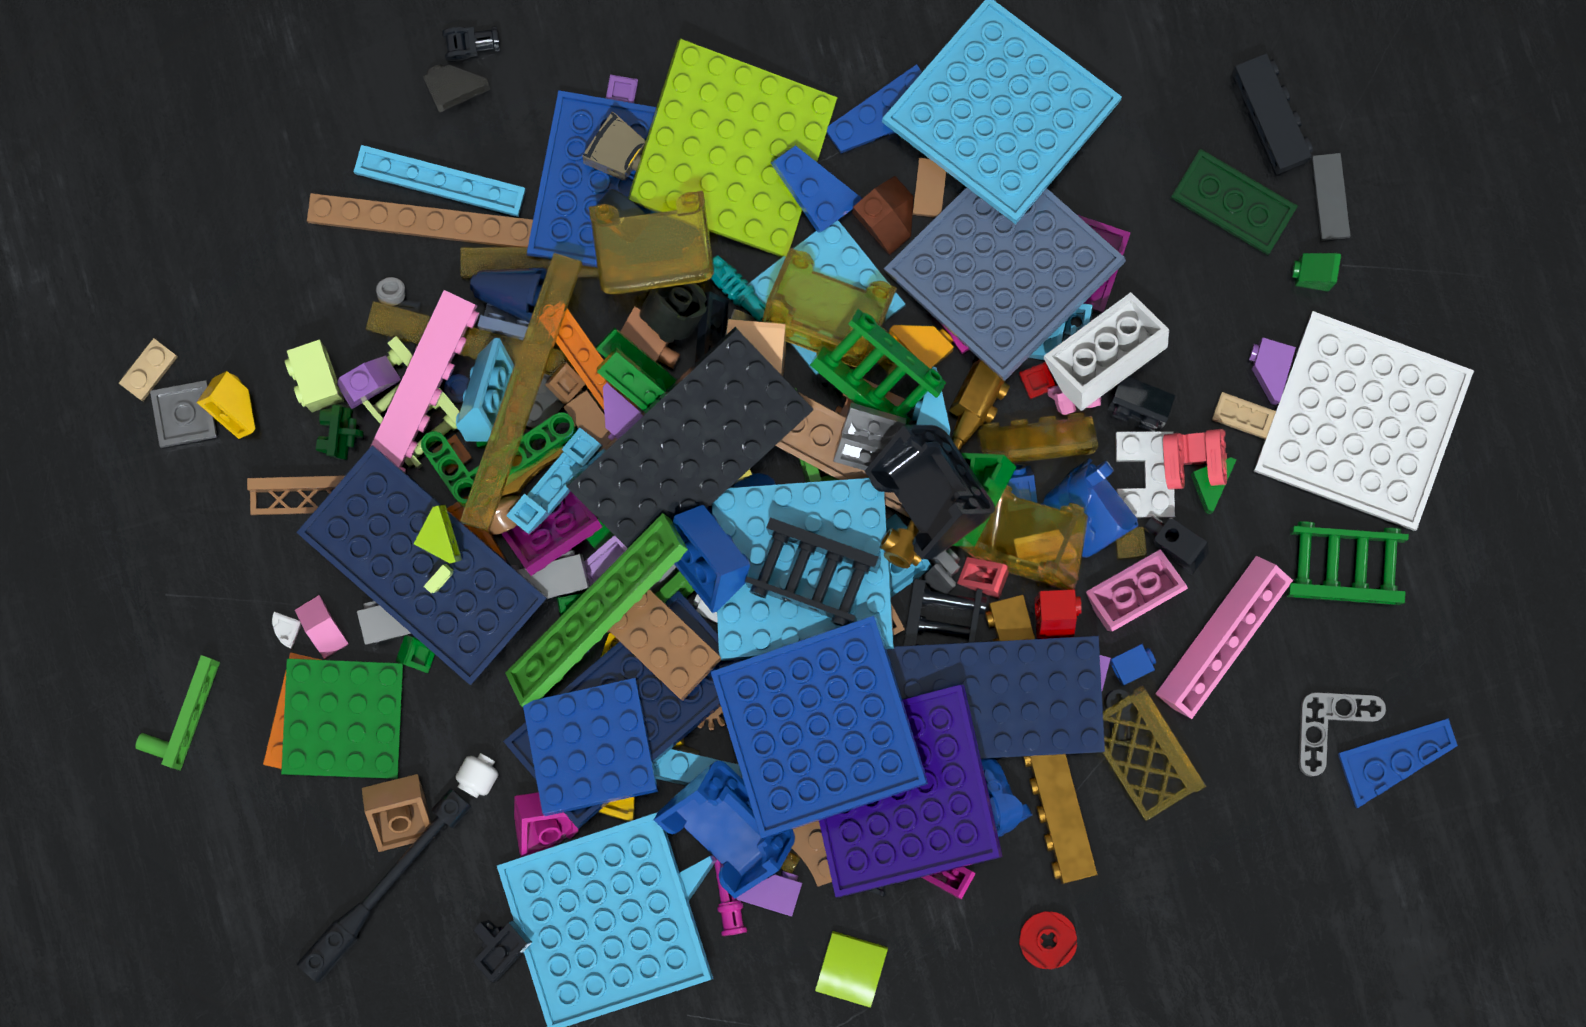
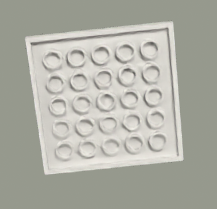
[1254,311,1474,531]

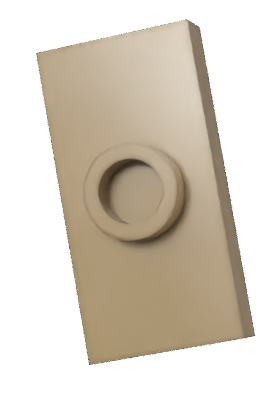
[1212,392,1276,439]

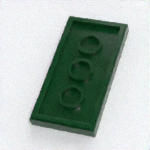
[1171,149,1298,255]

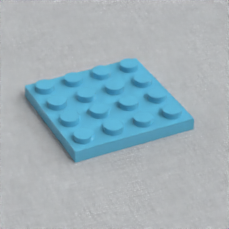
[747,220,905,375]

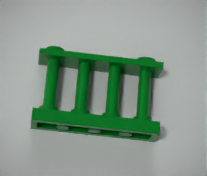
[810,308,946,425]
[596,327,677,411]
[1286,522,1409,605]

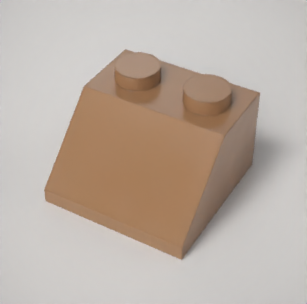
[362,774,435,852]

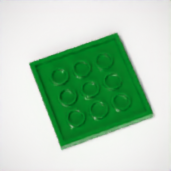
[281,659,403,779]

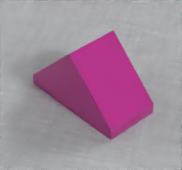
[922,867,976,899]

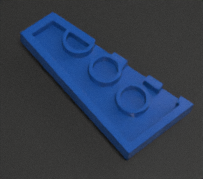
[826,64,922,153]
[1338,718,1458,808]

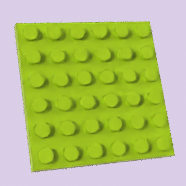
[628,39,837,257]

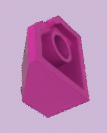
[514,792,578,858]

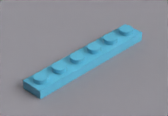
[354,145,526,217]

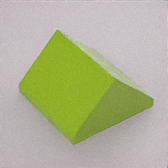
[414,505,462,563]

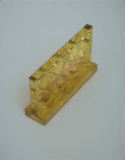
[1103,685,1206,821]

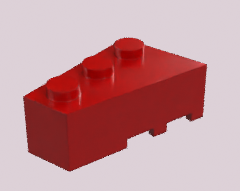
[1034,590,1081,639]

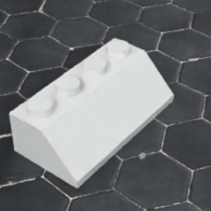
[1044,292,1169,411]

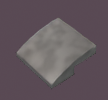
[833,403,906,471]

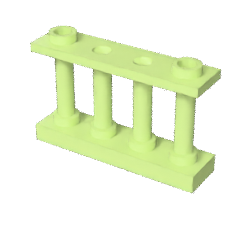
[363,336,460,469]

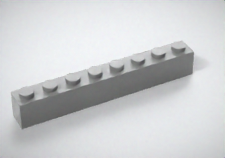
[357,550,590,645]

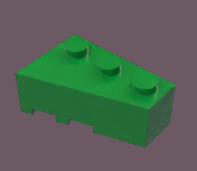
[952,453,1016,547]

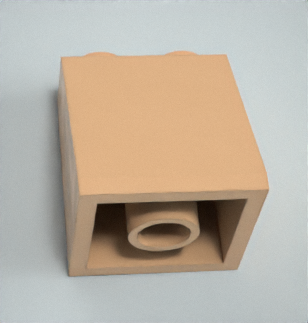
[727,319,786,376]

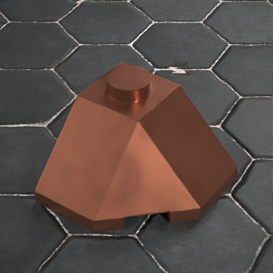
[852,176,914,255]

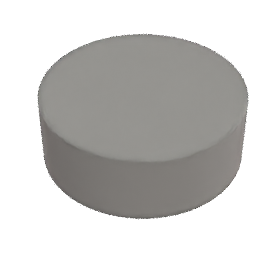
[376,277,406,306]

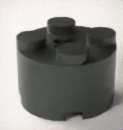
[639,274,707,343]

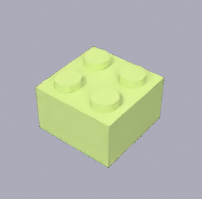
[285,340,344,412]

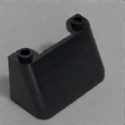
[865,425,995,560]

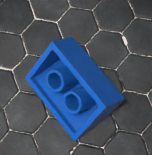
[673,505,750,613]

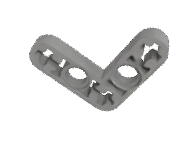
[1299,693,1386,777]

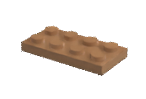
[609,589,721,701]

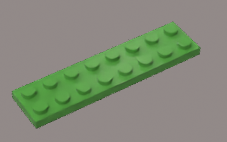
[505,513,688,707]

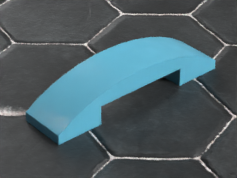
[506,428,602,534]

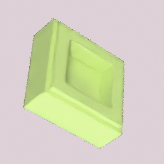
[424,564,454,593]

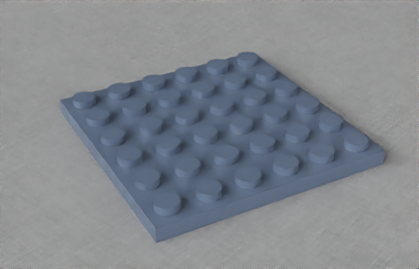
[884,188,1126,381]

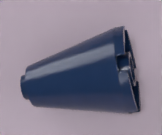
[470,268,553,325]

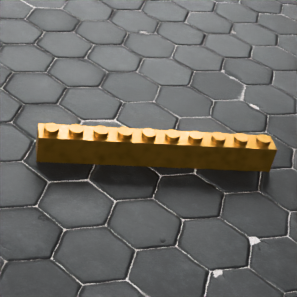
[985,595,1097,884]

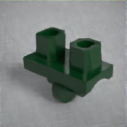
[316,404,364,460]

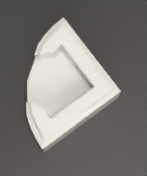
[272,612,301,649]

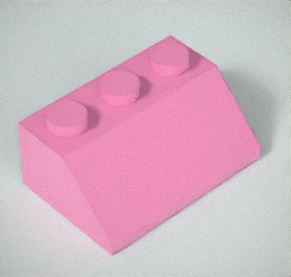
[1086,549,1188,631]

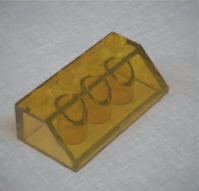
[977,413,1098,463]

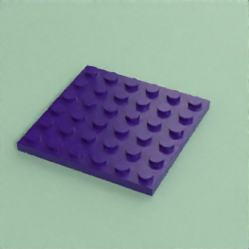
[819,685,1003,897]

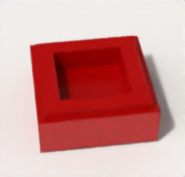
[1019,362,1056,400]

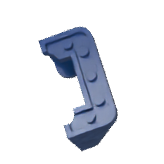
[654,761,795,899]

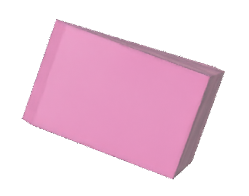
[295,595,349,659]

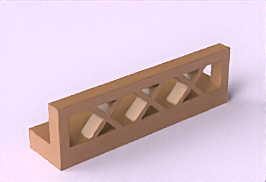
[247,476,345,515]

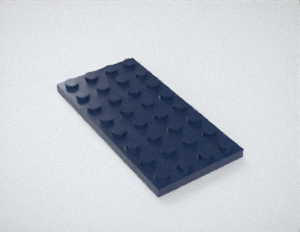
[296,445,547,685]
[503,591,741,829]
[886,636,1105,758]

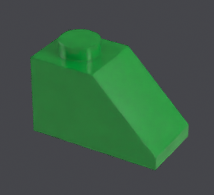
[1292,253,1341,292]

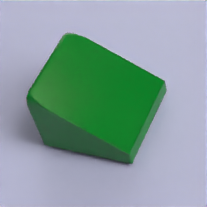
[396,635,435,673]

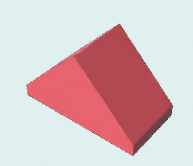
[957,557,1009,599]

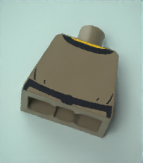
[582,112,646,180]

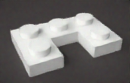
[1115,432,1175,518]

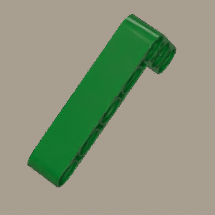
[421,413,577,508]

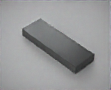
[1311,153,1350,241]

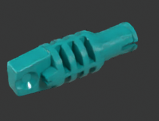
[704,256,772,322]

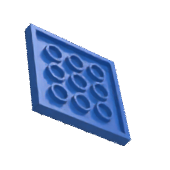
[523,678,658,816]

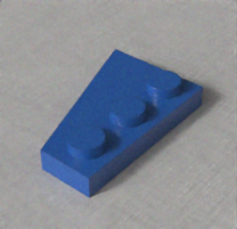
[770,146,863,233]

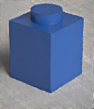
[1110,644,1156,687]

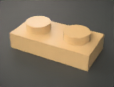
[119,338,178,401]

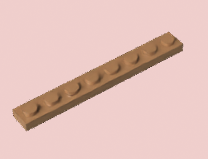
[307,193,533,249]

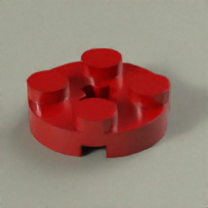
[1019,911,1077,969]

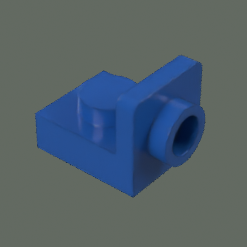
[1006,464,1038,511]

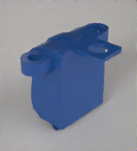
[1031,458,1138,558]
[981,758,1032,837]

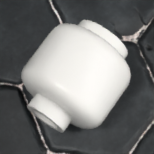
[456,753,499,798]

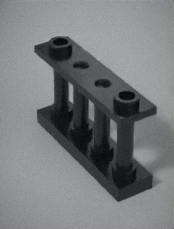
[745,517,881,627]
[904,579,987,646]

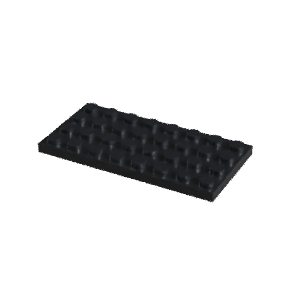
[566,326,814,548]

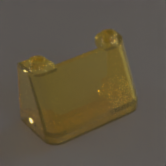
[589,191,714,294]
[762,248,897,367]
[960,485,1088,590]

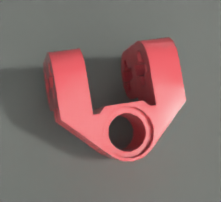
[1163,429,1227,490]

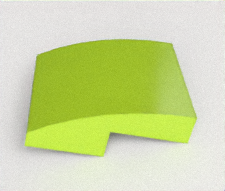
[815,931,888,1008]

